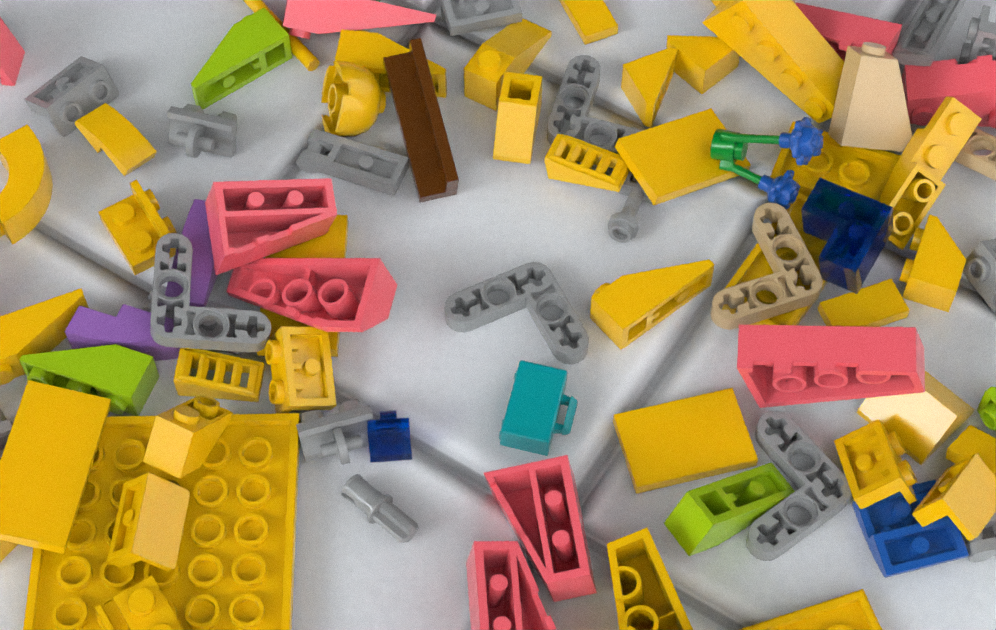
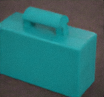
[499,360,578,456]

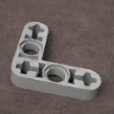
[547,55,643,155]
[150,233,271,353]
[444,262,589,365]
[746,410,851,561]

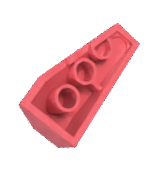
[282,0,436,39]
[226,258,397,332]

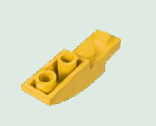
[870,96,982,250]

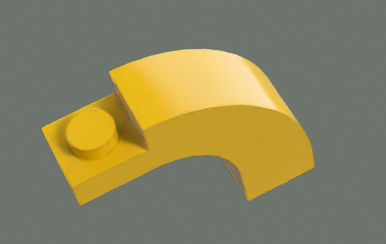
[0,124,53,245]

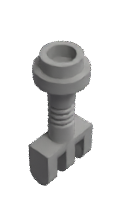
[607,171,652,243]

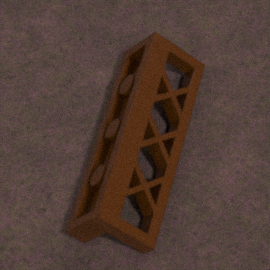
[383,38,459,203]

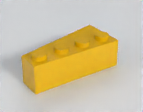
[702,0,844,123]
[607,527,693,630]

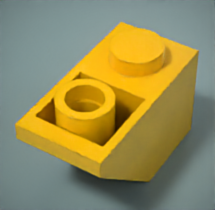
[493,72,542,164]
[899,214,966,312]
[143,396,233,479]

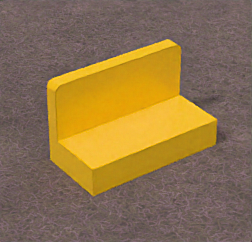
[912,453,996,541]
[107,472,190,571]

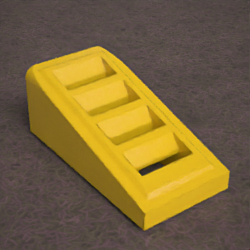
[545,134,630,192]
[174,348,265,402]

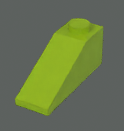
[191,8,293,110]
[664,462,795,556]

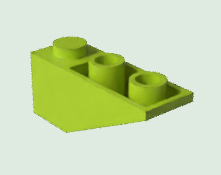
[19,344,160,416]

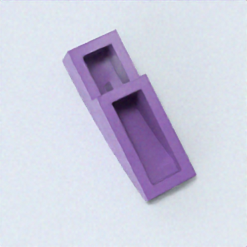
[165,199,218,307]
[65,304,180,361]

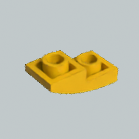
[75,103,157,176]

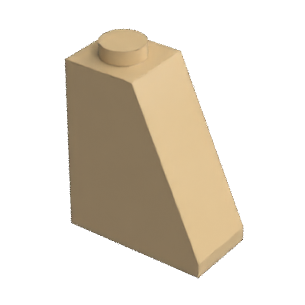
[828,42,912,152]

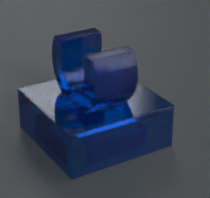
[367,410,412,463]

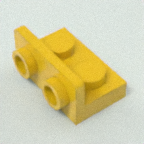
[98,179,177,275]
[265,326,337,414]
[834,419,918,509]

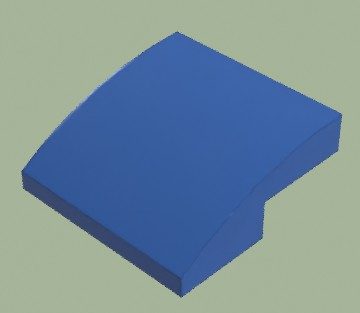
[852,480,969,578]

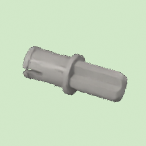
[341,474,418,543]

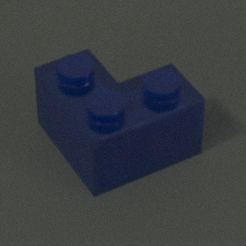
[801,178,893,294]

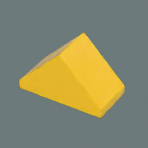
[666,35,740,94]
[621,47,677,128]

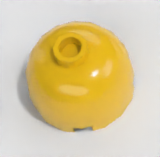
[321,61,386,137]

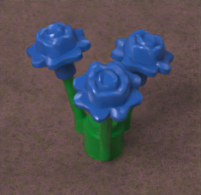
[710,117,823,209]

